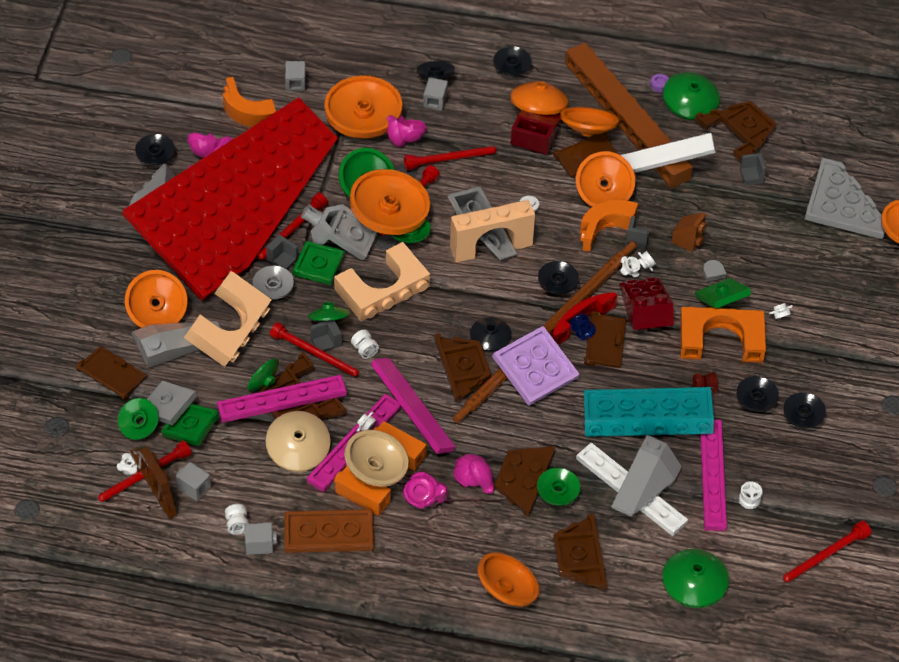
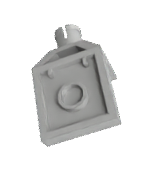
[301,204,377,261]

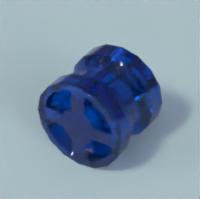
[570,314,596,340]

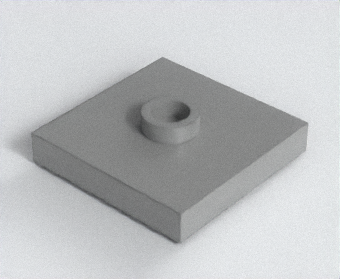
[147,381,197,425]

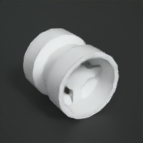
[351,329,379,359]
[225,504,249,535]

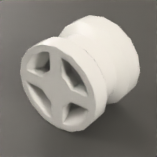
[739,482,762,509]

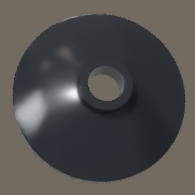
[493,46,532,76]
[417,61,455,80]
[135,134,175,165]
[538,261,579,294]
[470,317,511,352]
[736,376,779,412]
[783,392,826,428]

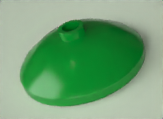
[663,72,720,120]
[338,148,395,199]
[662,549,729,608]

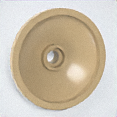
[266,411,330,472]
[344,430,409,487]

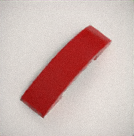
[552,292,617,346]

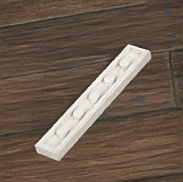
[621,133,716,173]
[576,443,688,536]

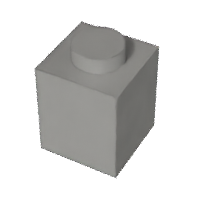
[285,61,305,91]
[423,78,448,111]
[176,462,211,501]
[245,523,277,555]

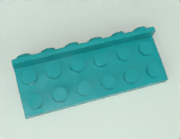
[584,387,714,437]

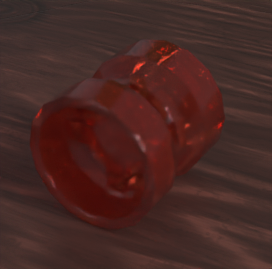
[693,372,718,393]

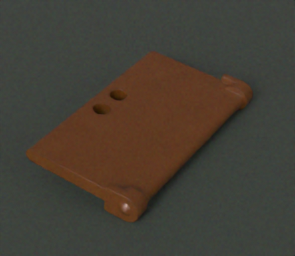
[552,133,618,178]
[584,311,626,368]
[76,346,148,400]

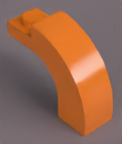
[222,77,276,127]
[580,200,638,252]

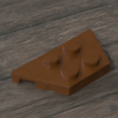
[434,334,491,402]
[129,446,177,520]
[494,446,555,517]
[553,513,607,590]

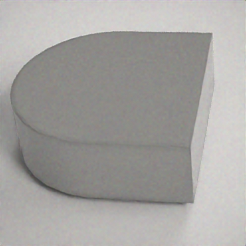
[703,260,726,282]

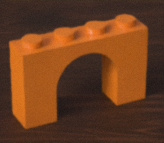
[679,307,766,363]
[334,421,427,517]

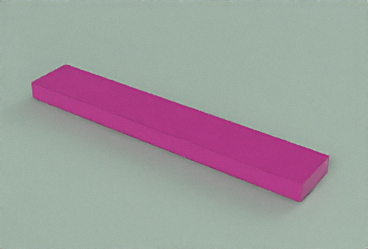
[371,358,455,454]
[217,375,347,423]
[307,394,402,492]
[700,420,727,531]

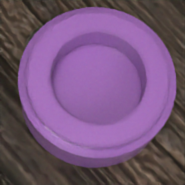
[650,74,669,92]

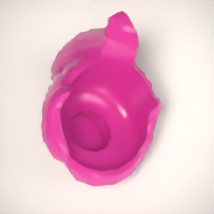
[387,115,427,148]
[187,132,233,158]
[453,454,494,494]
[403,472,449,509]

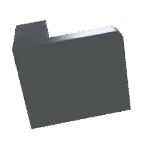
[740,153,766,186]
[626,216,650,249]
[266,235,299,270]
[310,320,342,352]

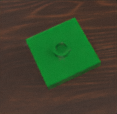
[293,241,345,285]
[695,278,751,309]
[161,404,220,446]

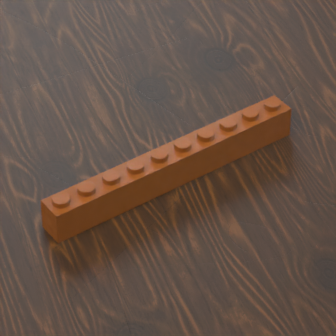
[565,43,693,188]

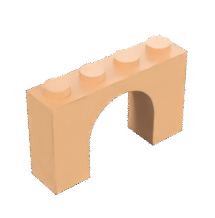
[450,200,535,263]
[334,242,430,322]
[183,271,272,367]

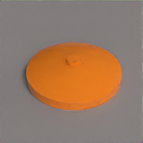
[325,76,402,138]
[349,169,430,235]

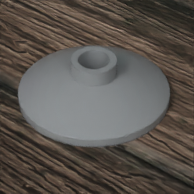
[253,266,294,299]

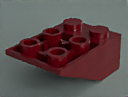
[510,110,562,155]
[619,277,674,330]

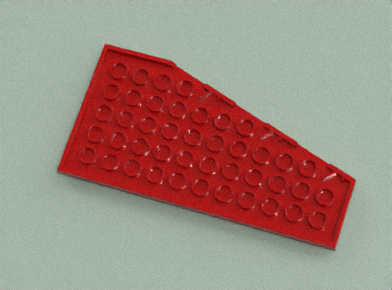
[122,97,338,301]

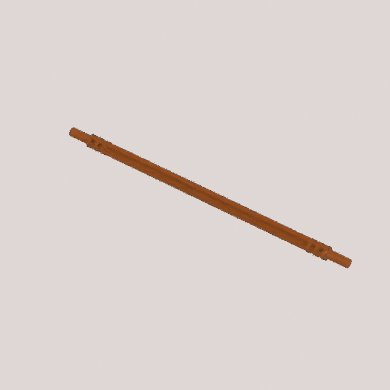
[453,241,637,423]

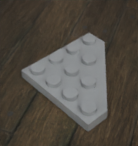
[804,158,885,239]

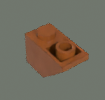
[671,212,707,253]

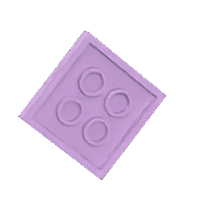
[492,326,580,406]

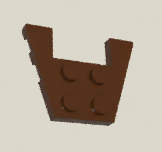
[695,101,777,162]
[259,352,346,419]

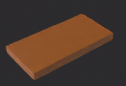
[284,509,373,553]

